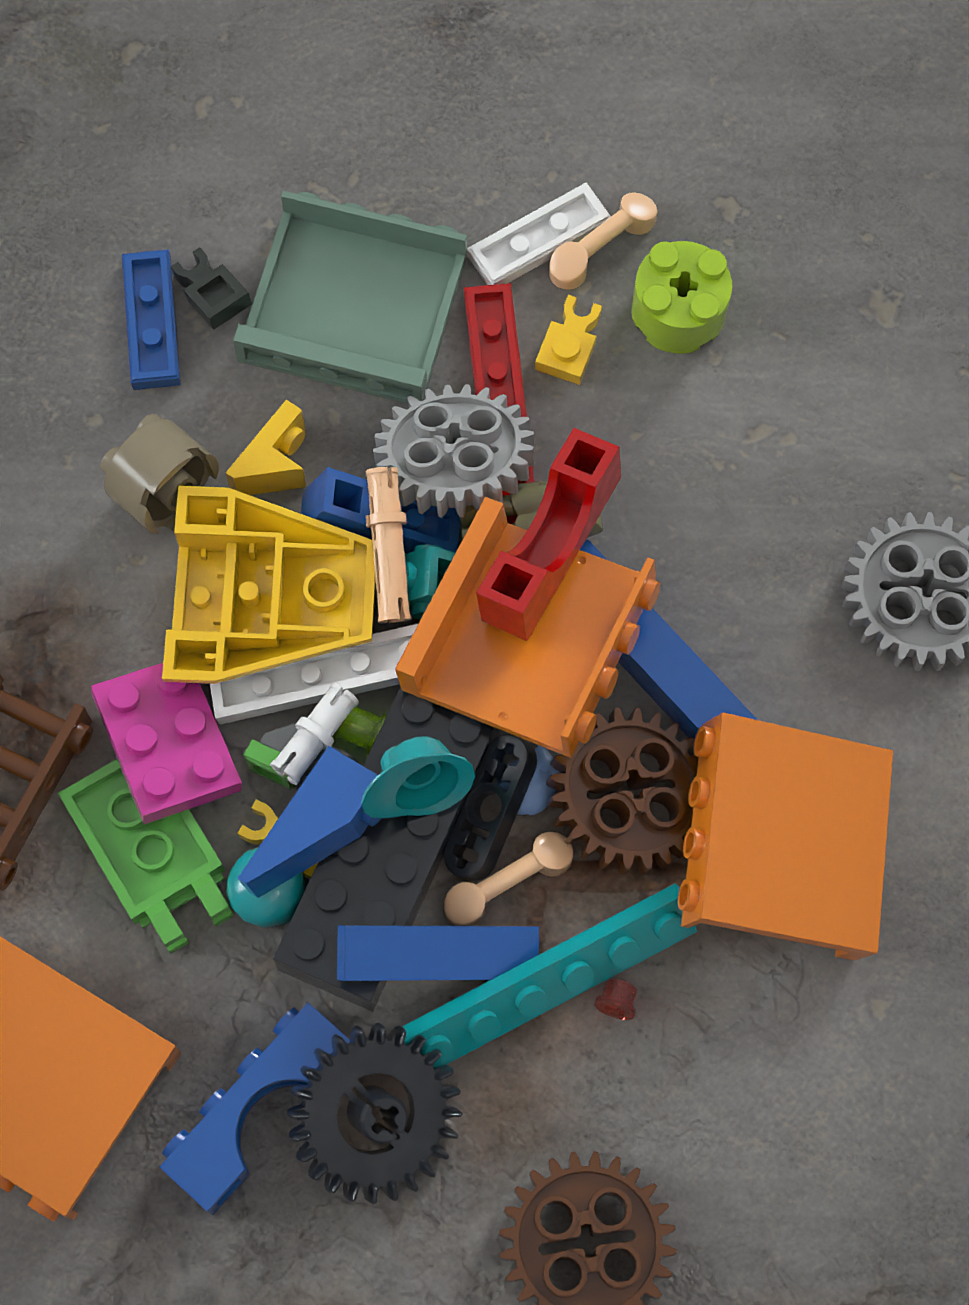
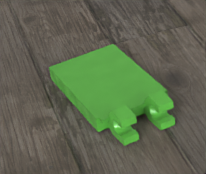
[58,759,234,954]

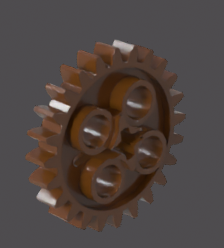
[546,707,699,874]
[499,1151,677,1305]

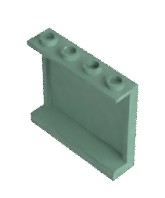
[233,191,467,404]

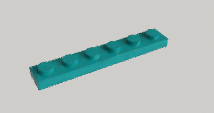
[402,883,698,1068]

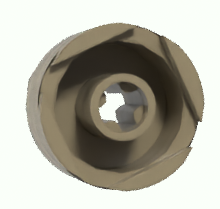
[100,413,219,534]

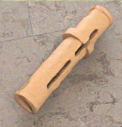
[366,467,411,623]

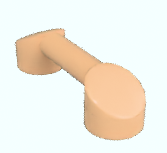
[549,192,657,290]
[444,831,573,926]

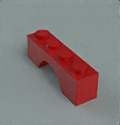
[476,428,621,641]

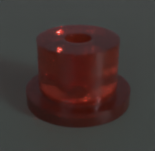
[594,979,637,1020]

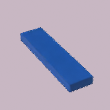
[337,925,539,981]

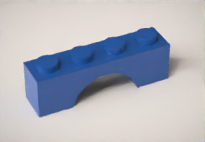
[160,1003,350,1216]

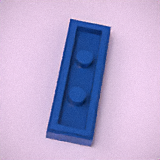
[122,249,181,390]

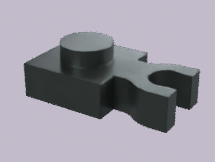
[170,247,252,330]

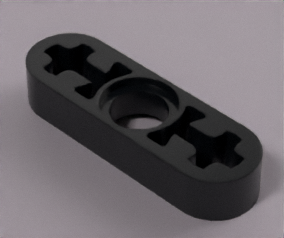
[444,735,537,881]

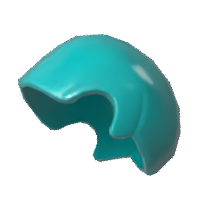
[226,847,306,929]

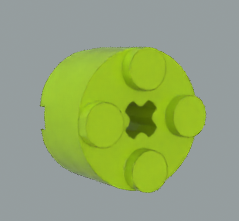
[631,241,732,354]

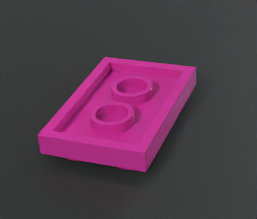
[91,663,242,825]

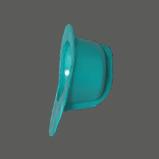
[361,736,475,818]

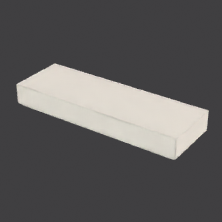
[467,183,611,285]

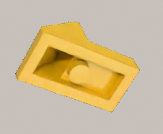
[226,399,306,495]

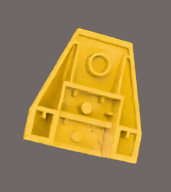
[162,485,375,684]

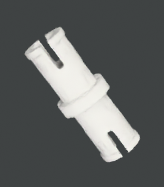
[270,683,359,785]

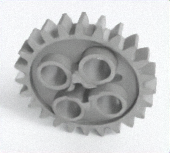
[373,384,535,517]
[841,512,969,671]

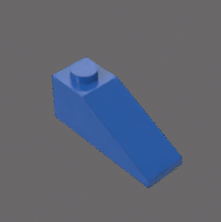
[300,467,460,554]
[237,746,381,898]

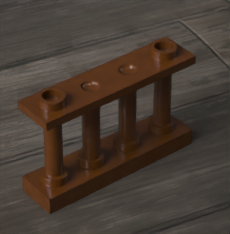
[0,674,93,891]

